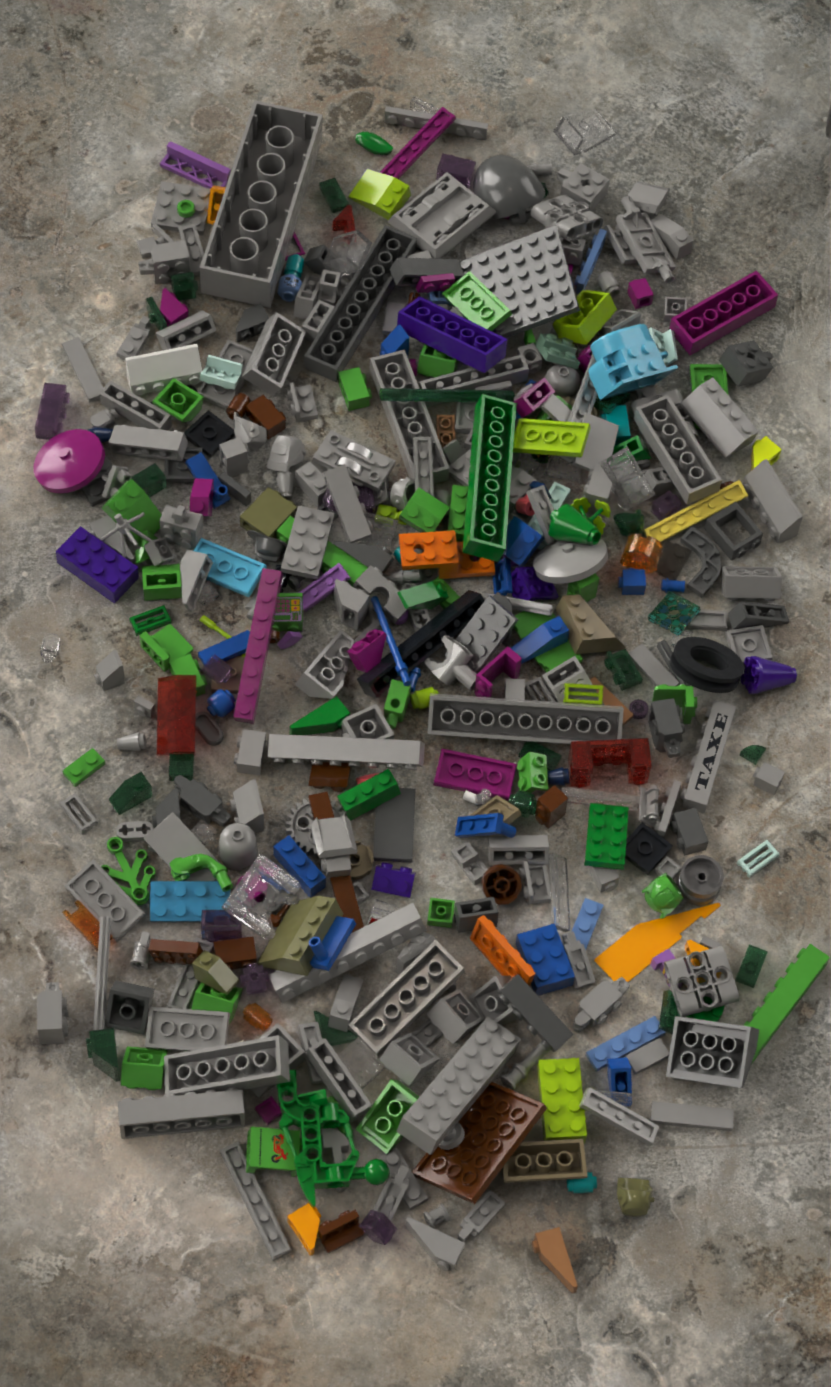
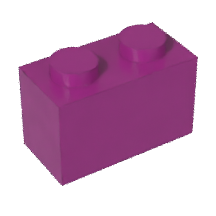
[514,377,556,418]

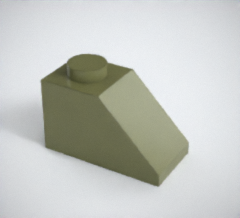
[192,950,239,995]

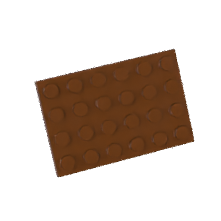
[412,1082,547,1205]

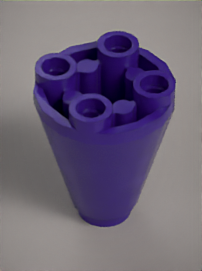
[741,656,797,694]

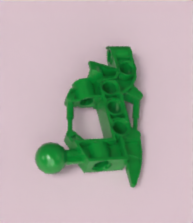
[276,1069,390,1207]

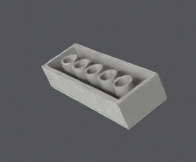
[634,395,722,505]
[348,940,465,1057]
[164,1035,290,1096]
[118,1088,245,1139]

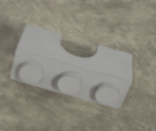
[353,565,408,624]

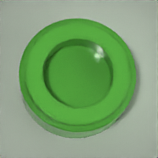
[177,200,195,218]

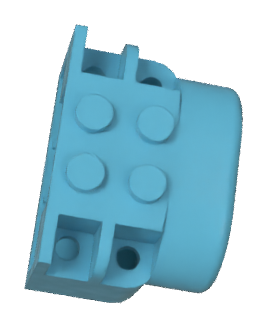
[588,324,678,400]

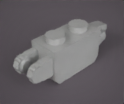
[572,977,630,1032]

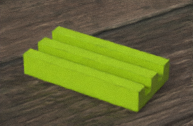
[563,683,603,705]

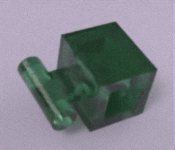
[171,272,198,301]

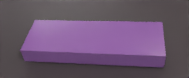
[299,563,351,612]

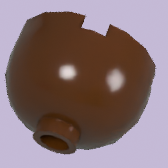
[481,864,522,905]

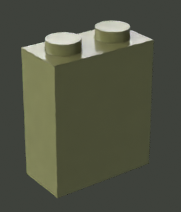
[240,487,297,539]

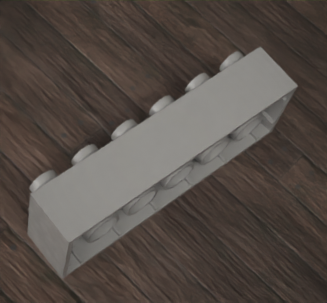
[200,100,323,308]

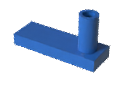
[185,452,231,509]
[455,813,516,838]
[309,916,356,971]

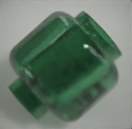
[508,790,537,818]

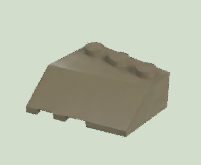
[555,594,626,654]

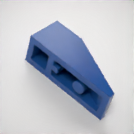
[511,616,569,664]

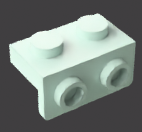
[648,327,678,366]
[200,355,243,390]

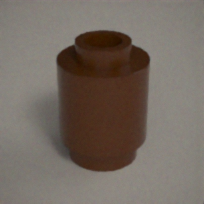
[226,393,251,420]

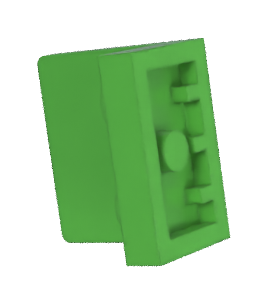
[140,624,193,672]

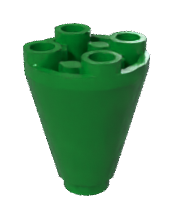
[548,504,601,545]

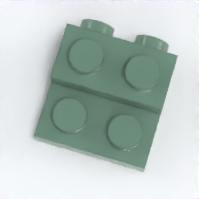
[535,333,580,369]

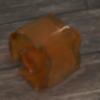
[620,534,662,574]

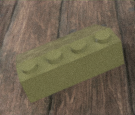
[256,896,343,976]

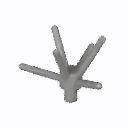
[101,512,152,557]

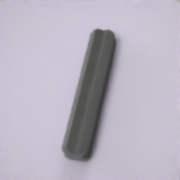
[657,640,690,686]

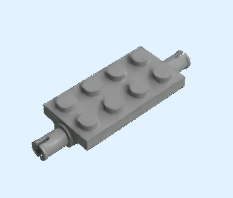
[615,196,676,284]

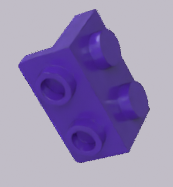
[371,862,416,898]

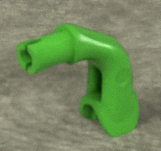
[170,854,233,892]

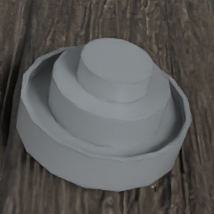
[439,1123,465,1150]

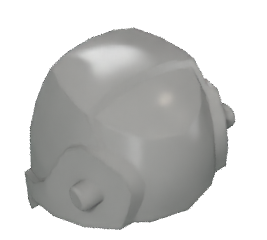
[234,412,267,450]
[267,435,306,472]
[389,477,415,511]

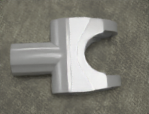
[424,635,477,691]

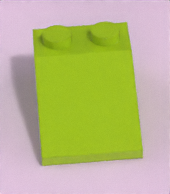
[348,169,411,220]

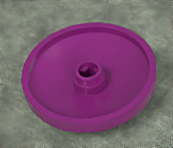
[33,429,105,493]

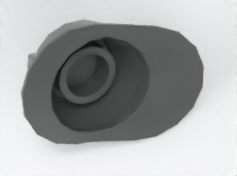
[247,530,287,562]

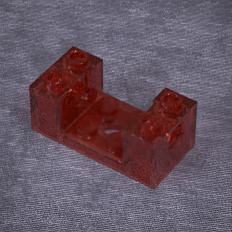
[568,738,652,788]

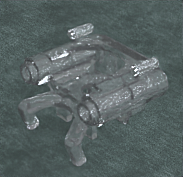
[221,853,301,939]

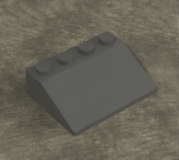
[666,1016,759,1088]

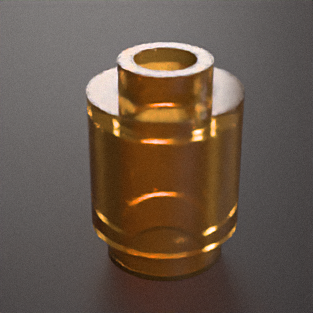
[242,1003,273,1032]

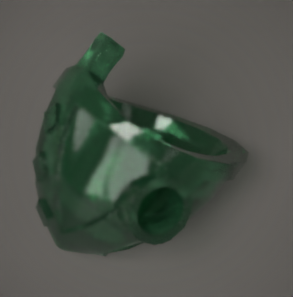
[613,509,644,540]

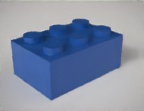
[515,923,575,996]

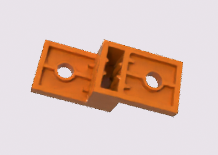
[399,530,495,579]

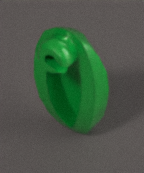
[355,132,393,155]

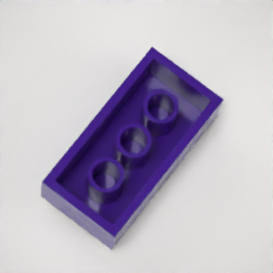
[56,526,139,604]

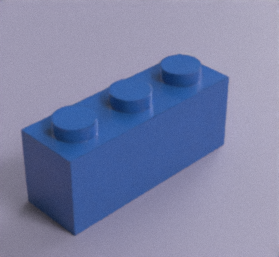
[274,835,326,898]

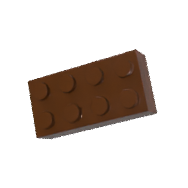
[148,939,203,965]

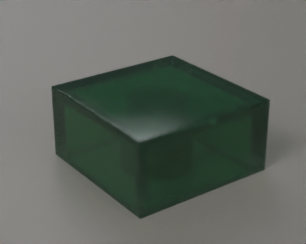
[169,754,194,781]

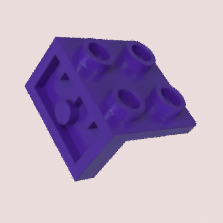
[511,567,559,601]

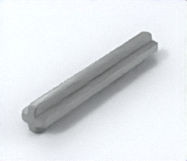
[483,593,554,616]

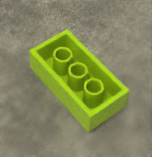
[537,1058,587,1144]

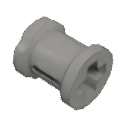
[423,1203,450,1228]

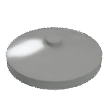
[533,539,608,584]

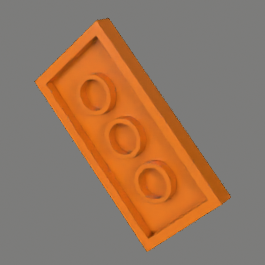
[470,915,536,987]

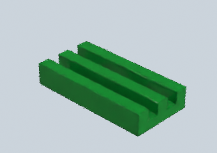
[129,605,172,636]

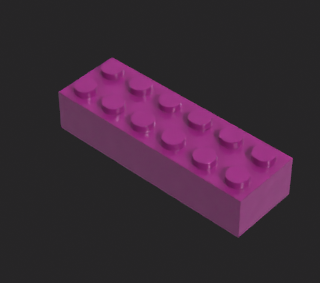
[669,270,778,355]

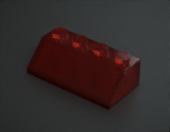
[157,675,197,756]

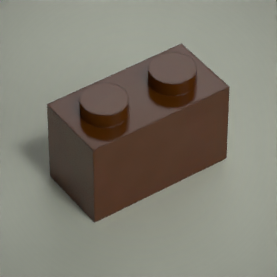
[246,394,286,440]
[535,785,568,829]
[214,936,257,971]

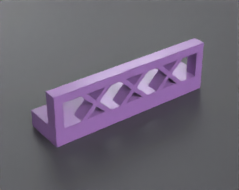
[160,141,231,189]

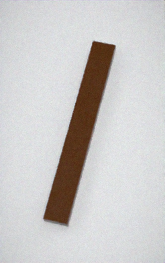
[308,791,364,933]

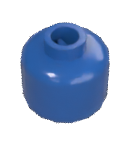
[207,689,236,718]

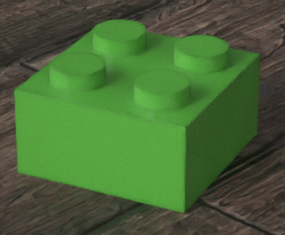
[427,898,455,928]

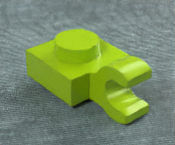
[374,504,407,527]

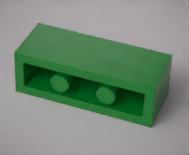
[337,769,401,821]

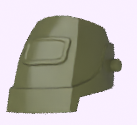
[617,1177,654,1217]

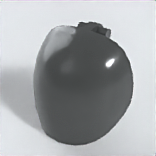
[473,155,545,225]

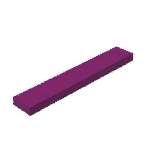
[379,107,456,179]

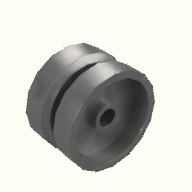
[678,855,724,906]

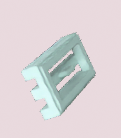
[736,840,780,878]

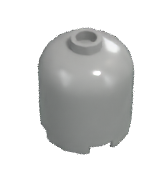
[218,823,258,871]

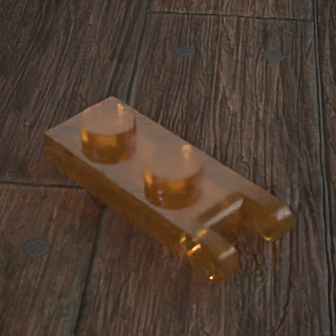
[62,900,113,951]

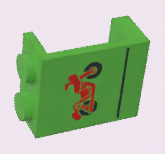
[246,1126,302,1177]

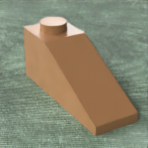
[532,1227,578,1293]

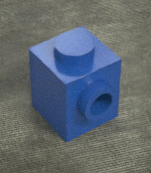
[618,568,646,595]

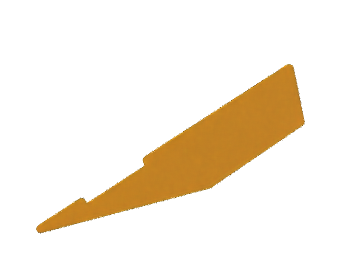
[594,903,721,982]

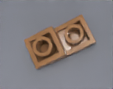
[436,415,455,448]

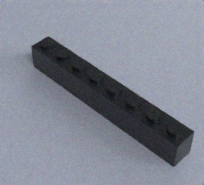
[357,590,485,698]

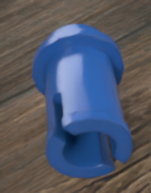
[661,578,685,593]
[408,667,421,692]

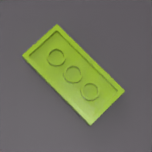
[513,418,591,457]

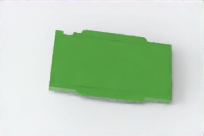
[514,602,583,673]

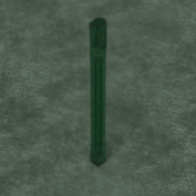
[379,388,515,402]

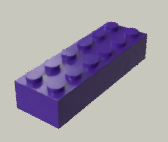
[397,296,507,373]

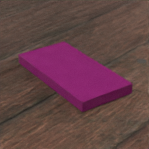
[433,748,517,801]

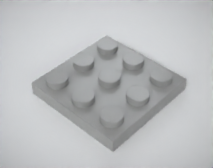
[151,181,210,235]

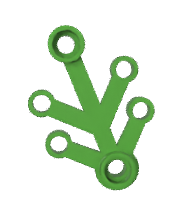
[101,837,156,905]

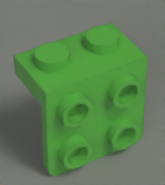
[652,684,697,724]

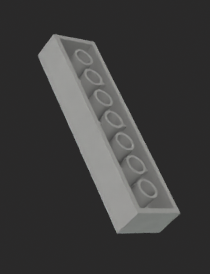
[369,350,450,484]
[396,1017,521,1155]

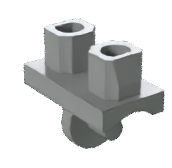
[101,465,132,499]

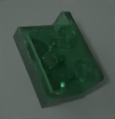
[604,649,643,691]

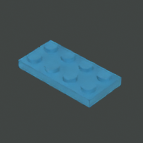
[150,881,230,922]

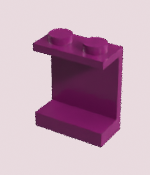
[474,647,522,697]

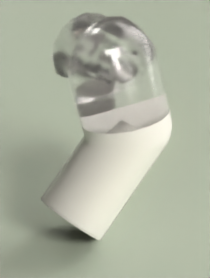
[462,789,491,805]

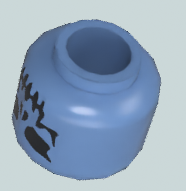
[278,274,302,302]

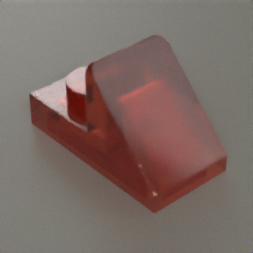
[332,205,356,244]

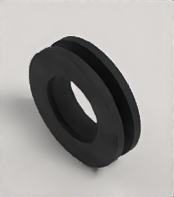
[670,637,744,693]

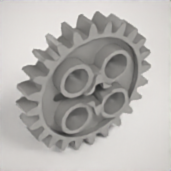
[286,799,349,857]

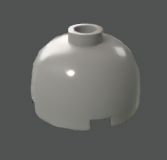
[545,364,580,398]

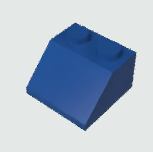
[503,516,545,567]

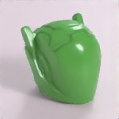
[641,873,684,919]

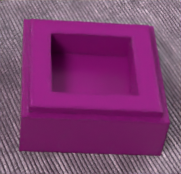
[255,1096,282,1125]

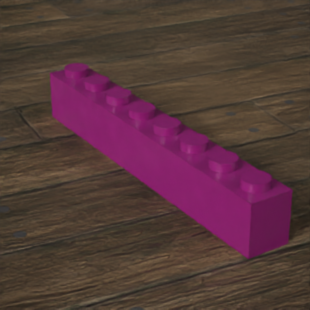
[233,568,283,724]

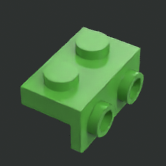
[517,752,548,797]

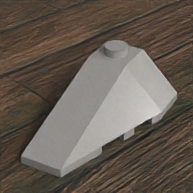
[295,630,354,699]

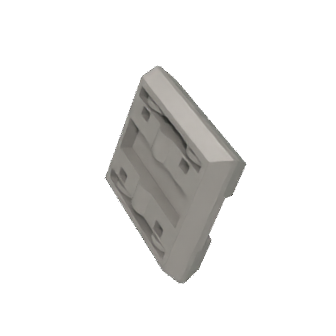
[388,172,496,259]

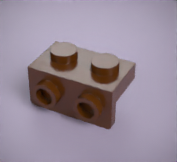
[318,1209,364,1253]

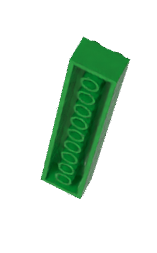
[462,394,517,562]

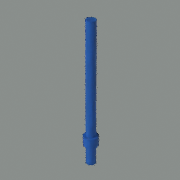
[371,596,411,686]

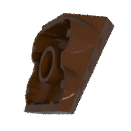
[308,762,352,792]

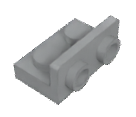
[286,382,318,422]

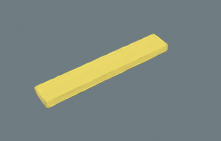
[643,480,749,547]

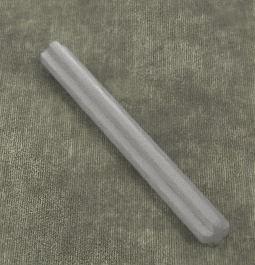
[93,917,111,1035]

